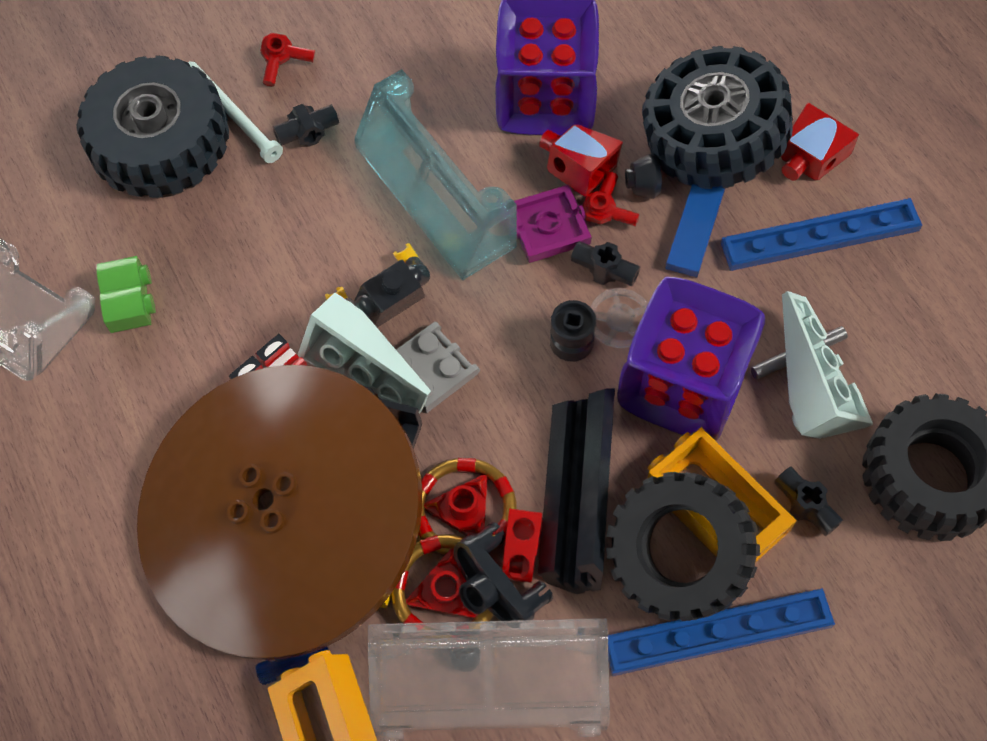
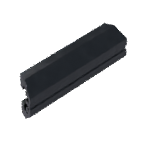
[538,388,615,594]

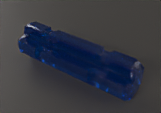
[255,646,330,685]

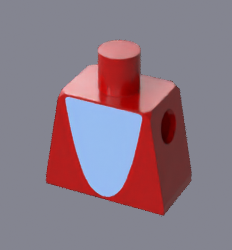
[781,102,860,181]
[539,125,623,197]

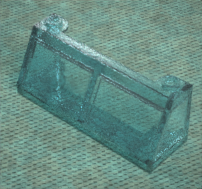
[354,69,517,280]

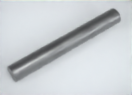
[751,326,848,380]

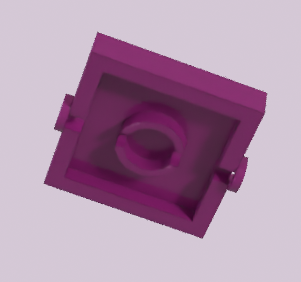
[507,184,592,263]

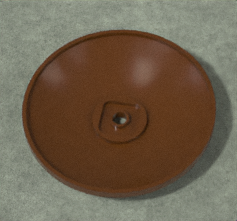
[137,365,422,660]

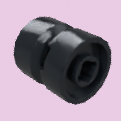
[550,300,596,362]

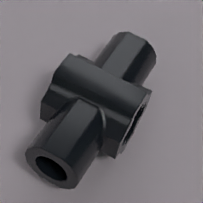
[273,104,339,147]
[571,241,641,287]
[774,466,843,537]

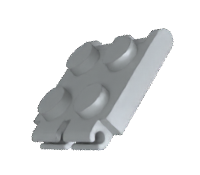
[396,322,480,413]

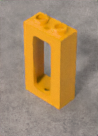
[647,427,797,563]
[267,650,377,741]

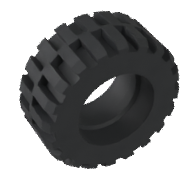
[862,393,987,541]
[606,472,760,621]

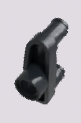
[454,522,553,630]

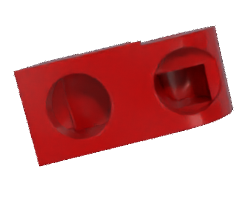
[502,508,543,583]

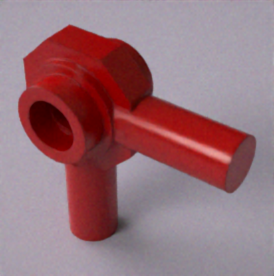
[260,33,315,87]
[582,172,640,227]

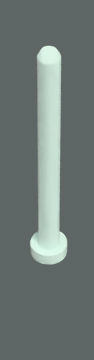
[188,61,283,163]

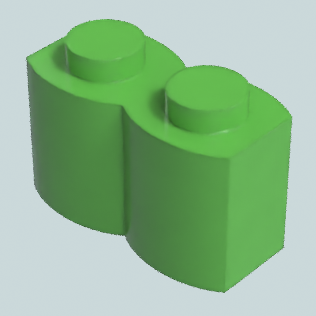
[97,256,156,333]

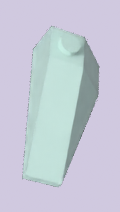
[782,291,873,439]
[298,293,431,414]

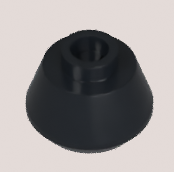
[625,154,662,199]

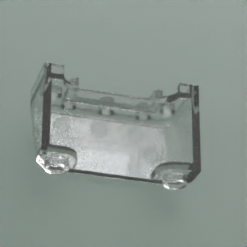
[0,238,95,381]

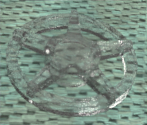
[591,288,648,348]

